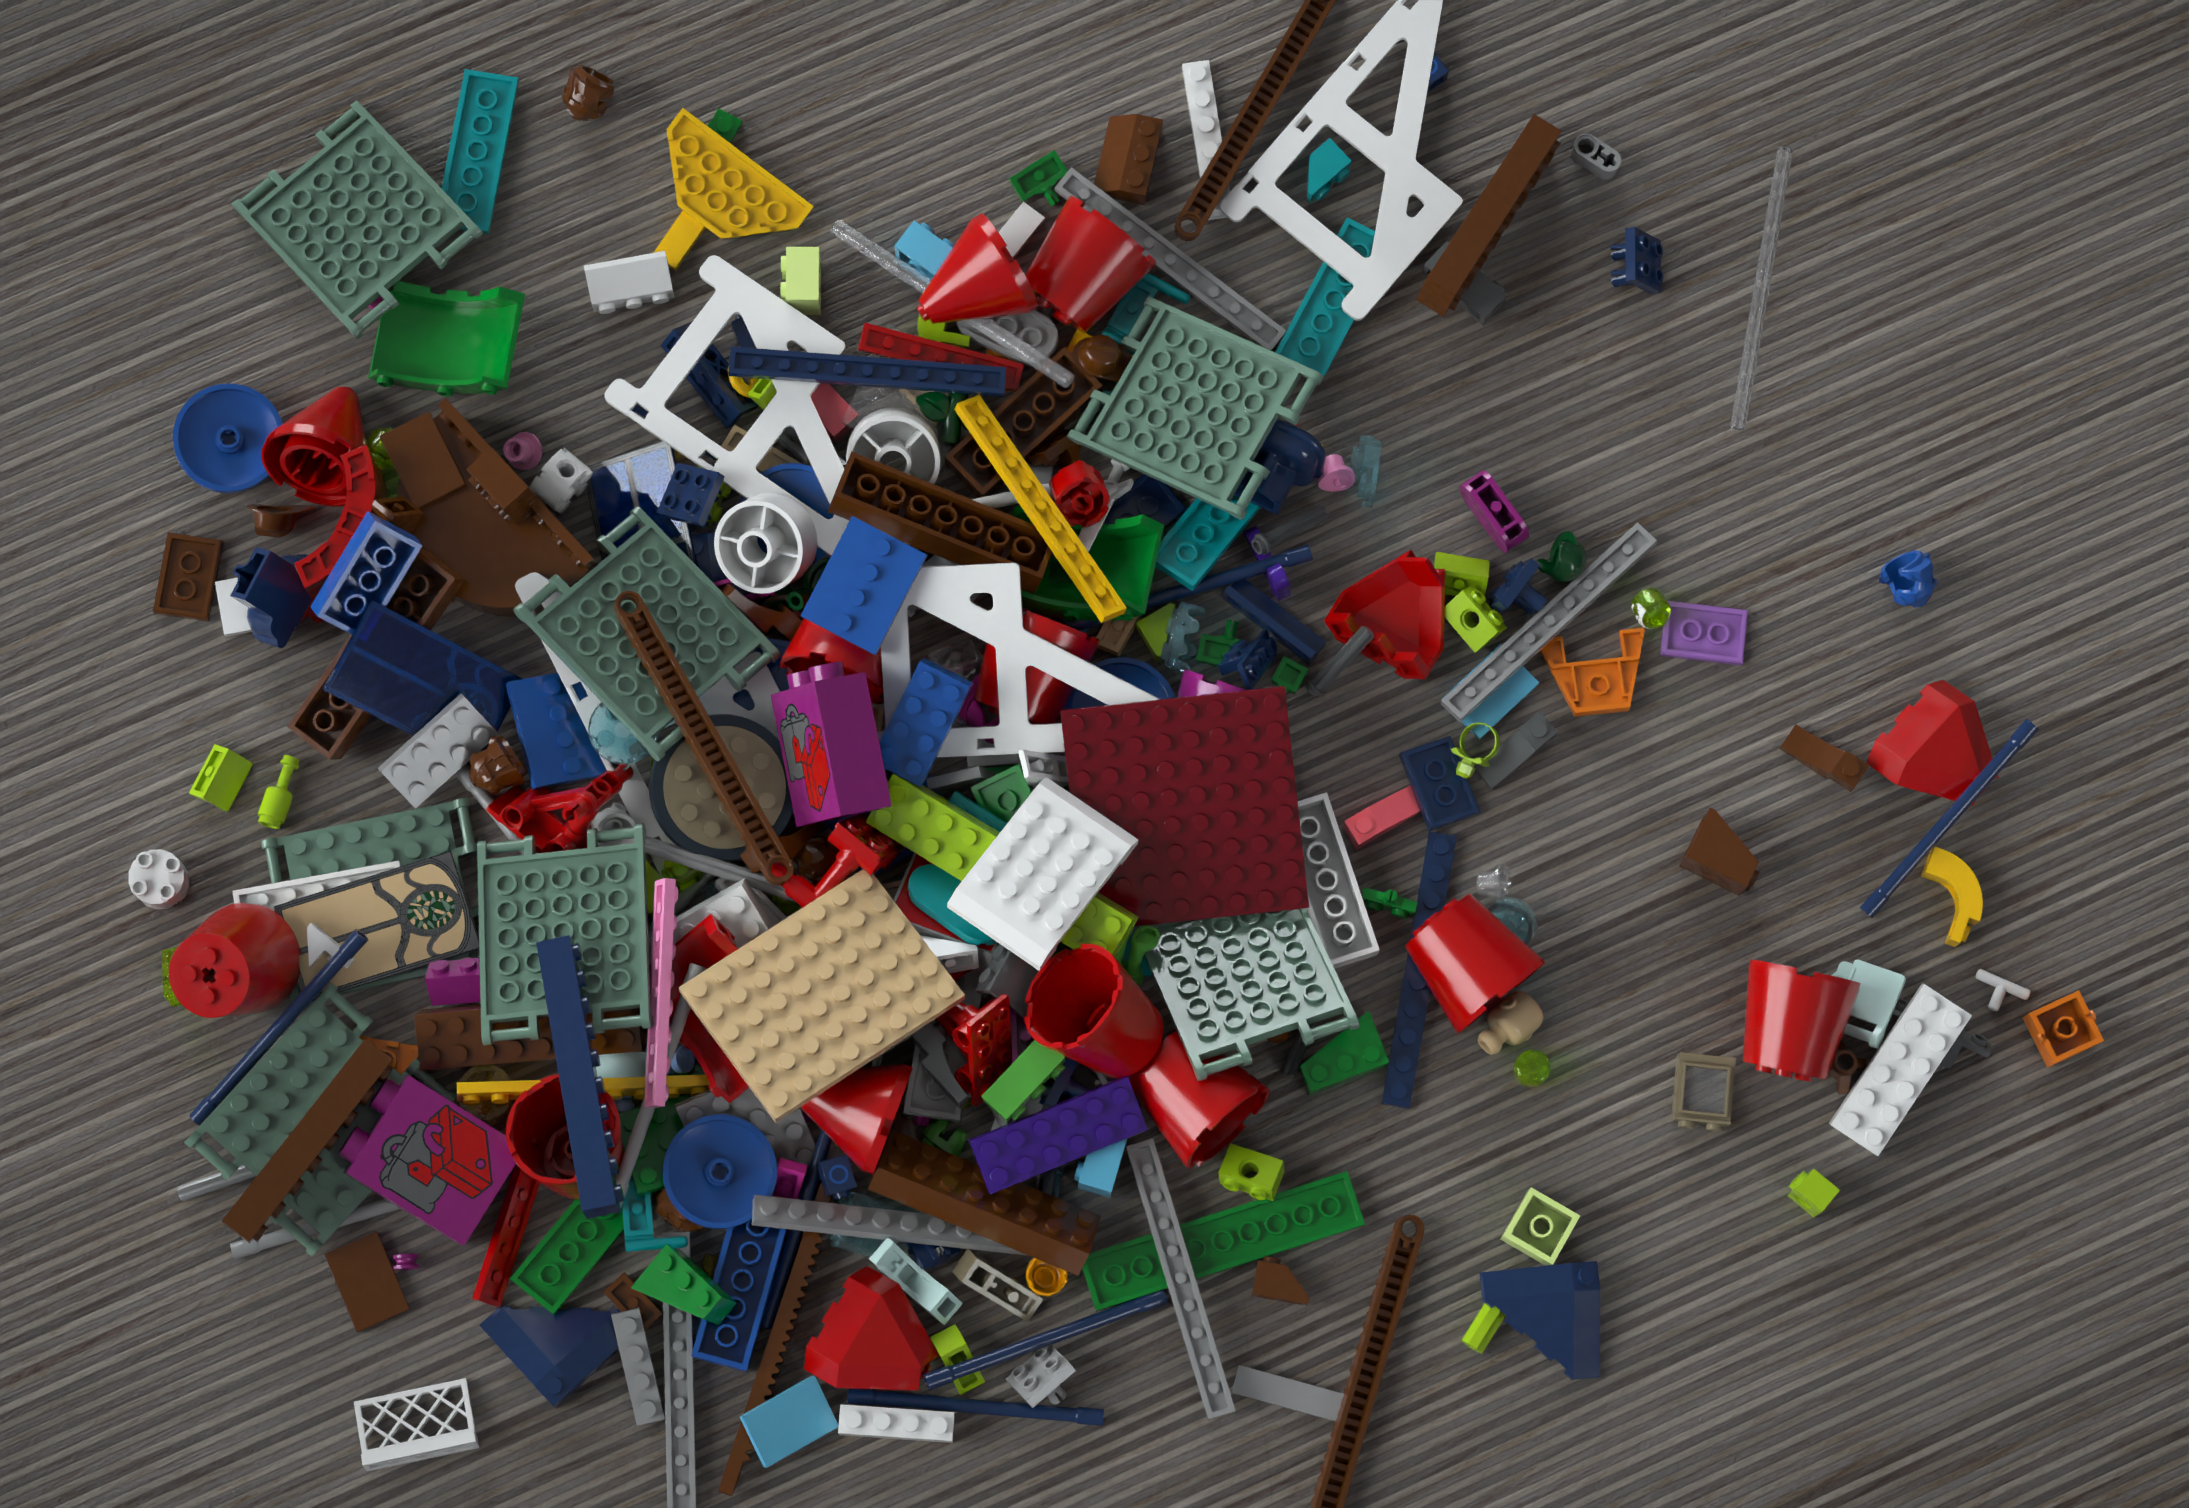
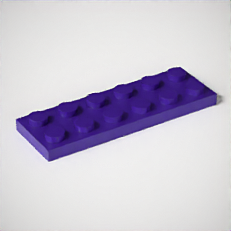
[969,1077,1148,1194]

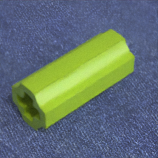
[1461,1303,1506,1354]

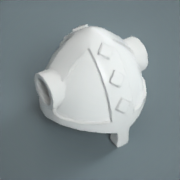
[591,803,636,847]

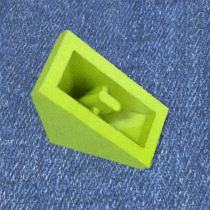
[1136,603,1175,662]

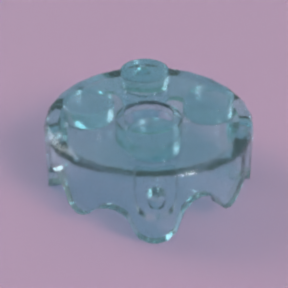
[1161,602,1206,672]
[588,702,658,765]

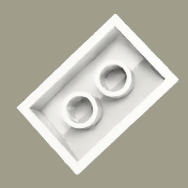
[584,251,675,314]

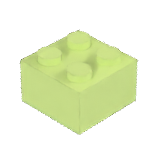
[780,247,821,315]
[1500,1187,1580,1266]

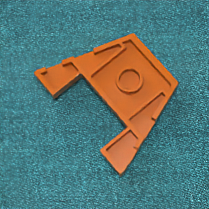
[1540,628,1645,717]

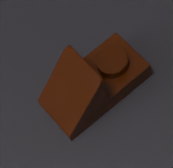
[1028,427,1081,470]

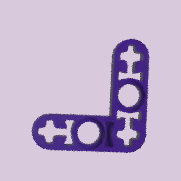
[1244,526,1291,602]

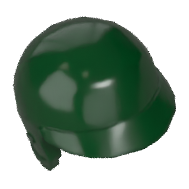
[1536,531,1587,582]

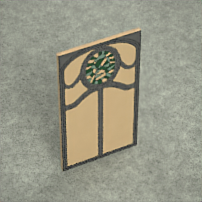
[274,851,479,1001]

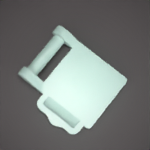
[1831,960,1906,1049]

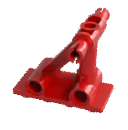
[486,763,634,853]
[771,812,906,908]
[936,969,1012,1107]

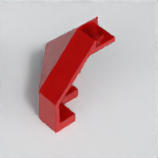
[1324,550,1445,679]
[1866,680,1999,806]
[804,1266,939,1391]

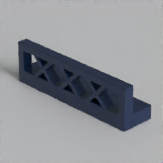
[660,321,759,429]
[1222,579,1326,665]

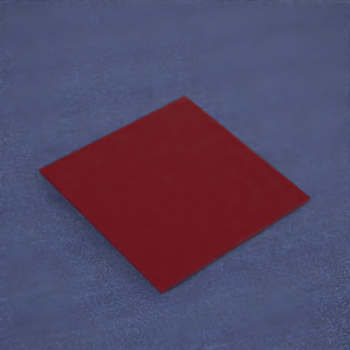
[1060,686,1309,926]

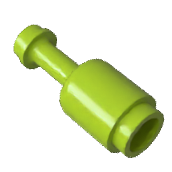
[257,755,300,829]

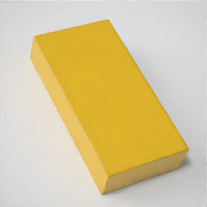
[653,211,706,271]

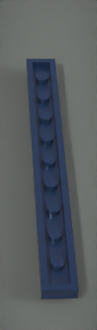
[728,347,1006,397]
[1381,831,1457,1109]

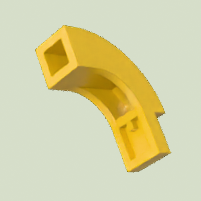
[1921,846,1983,947]

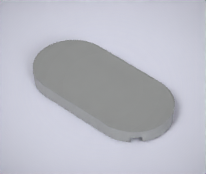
[956,310,1059,366]

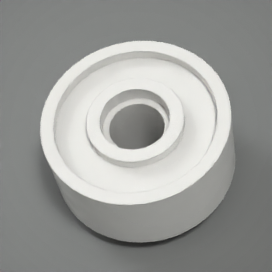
[846,408,940,484]
[714,493,818,594]

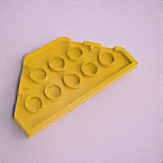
[666,108,814,239]

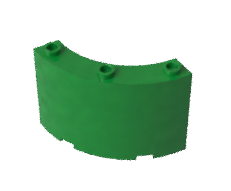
[368,281,525,397]
[1011,505,1164,622]

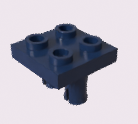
[1611,227,1663,294]
[656,463,725,528]
[1488,558,1548,615]
[1039,1058,1092,1110]

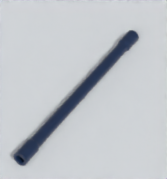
[1072,544,1313,631]
[1860,718,2039,918]
[189,929,368,1126]
[761,1129,832,1329]
[924,1290,1168,1390]
[847,1388,1104,1426]

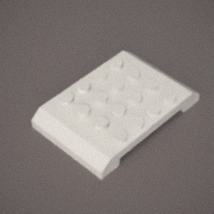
[947,777,1139,971]

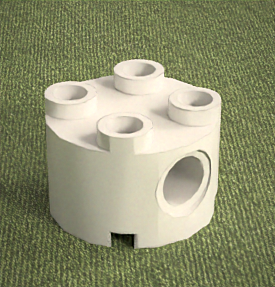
[530,448,593,514]
[129,849,189,909]

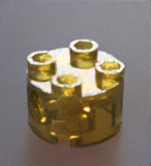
[459,1064,516,1125]

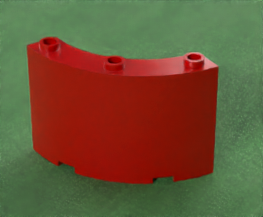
[294,445,388,601]
[649,914,749,1103]

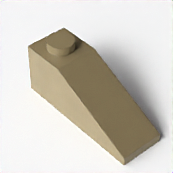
[952,1249,1043,1322]

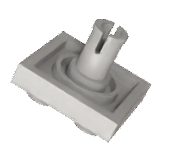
[1006,1345,1076,1408]

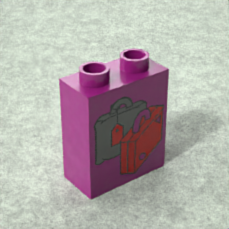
[770,662,892,827]
[338,1076,516,1246]

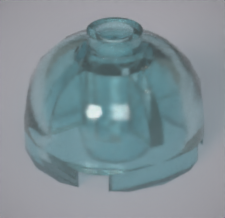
[1487,897,1538,946]

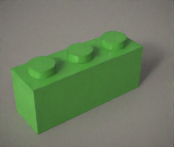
[981,1040,1066,1123]

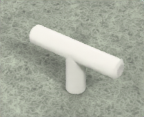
[1975,969,2030,1011]

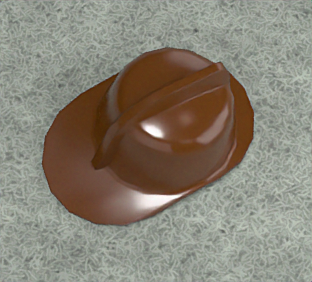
[1072,335,1132,382]
[247,504,314,537]

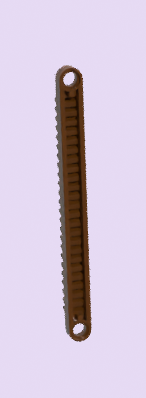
[1174,0,1336,241]
[614,591,794,886]
[718,1184,833,1496]
[1311,1215,1425,1508]

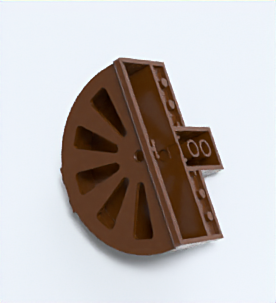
[397,398,598,617]

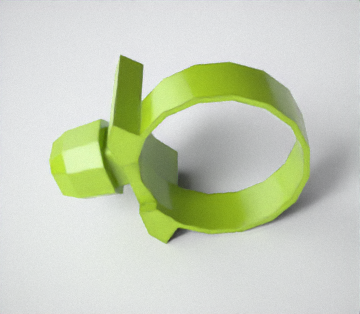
[1451,722,1500,779]

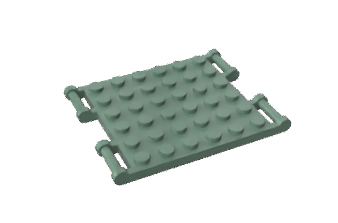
[232,100,483,340]
[1067,297,1324,520]
[513,506,781,761]
[261,798,480,1003]
[477,823,653,1046]
[1133,908,1360,1081]
[184,983,457,1257]

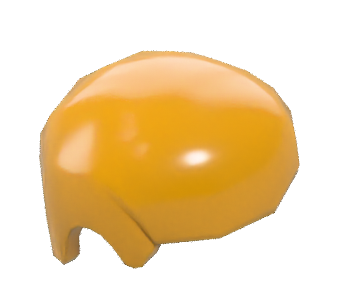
[1026,1258,1068,1297]

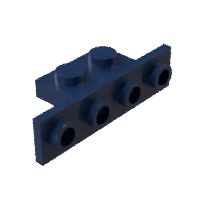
[1218,630,1277,690]

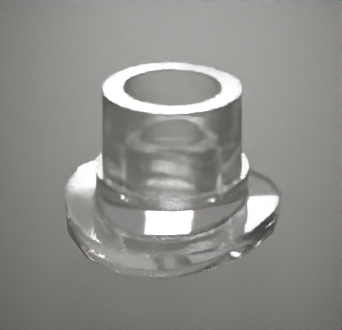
[1477,864,1511,903]

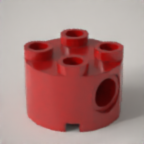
[1049,460,1110,527]

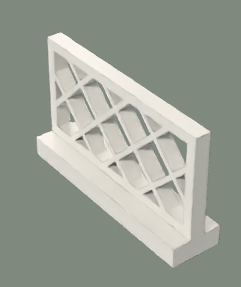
[354,1378,479,1472]

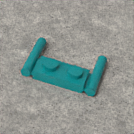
[1102,273,1190,355]
[622,1177,688,1252]

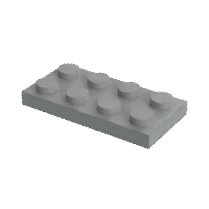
[378,693,498,809]

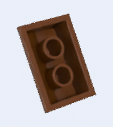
[1094,114,1163,206]

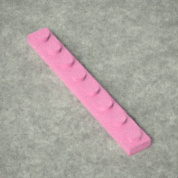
[644,878,678,1108]

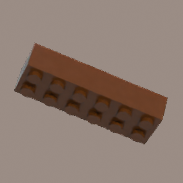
[945,347,1103,498]

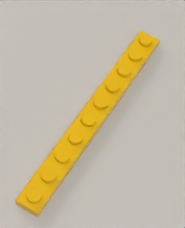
[954,395,1127,623]
[457,1075,709,1105]

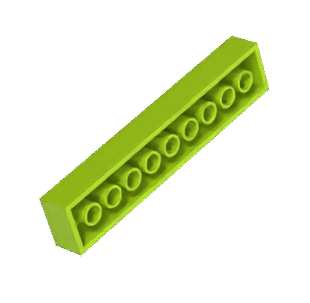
[866,774,1139,958]

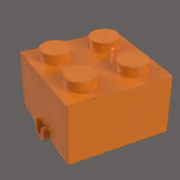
[2023,990,2104,1068]

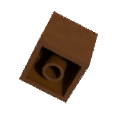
[1679,808,1760,896]

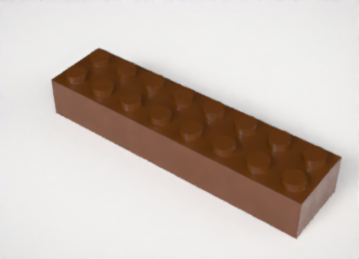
[1416,114,1561,317]
[827,451,1052,594]
[287,547,466,760]
[414,1004,647,1071]
[222,1038,393,1244]
[868,1130,1101,1276]

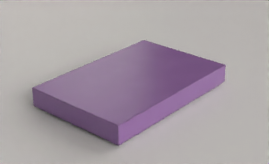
[1660,601,1748,666]

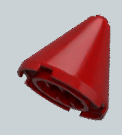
[916,213,1039,324]
[261,386,366,506]
[800,1064,913,1175]

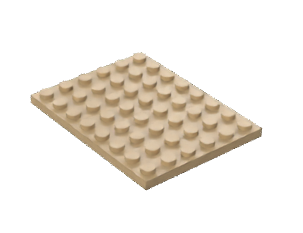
[679,869,965,1123]

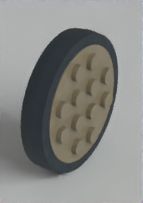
[649,714,793,862]

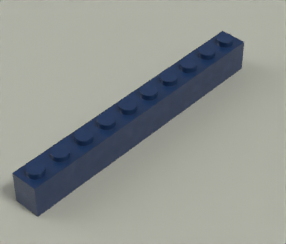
[536,935,624,1219]

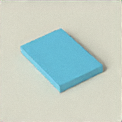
[1442,644,1539,740]
[739,1376,839,1468]

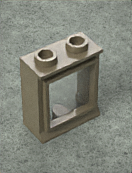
[1671,1052,1736,1132]

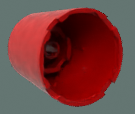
[1025,196,1157,333]
[974,611,1101,724]
[780,618,884,707]
[1405,893,1545,1034]
[169,903,301,1018]
[1024,944,1164,1078]
[1743,959,1861,1082]
[1129,1031,1270,1169]
[506,1074,623,1199]

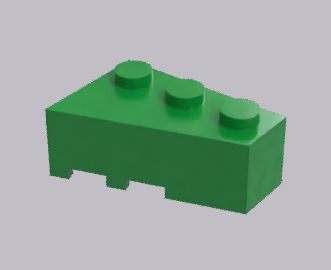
[1299,1011,1389,1096]
[631,1244,736,1325]

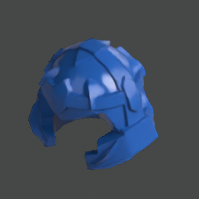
[1879,550,1937,608]

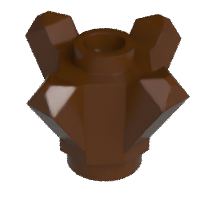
[1829,1040,1867,1094]

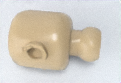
[1478,991,1544,1055]

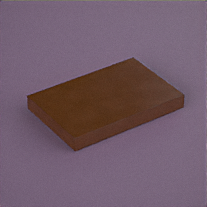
[379,411,467,509]
[153,532,224,622]
[324,1231,410,1333]

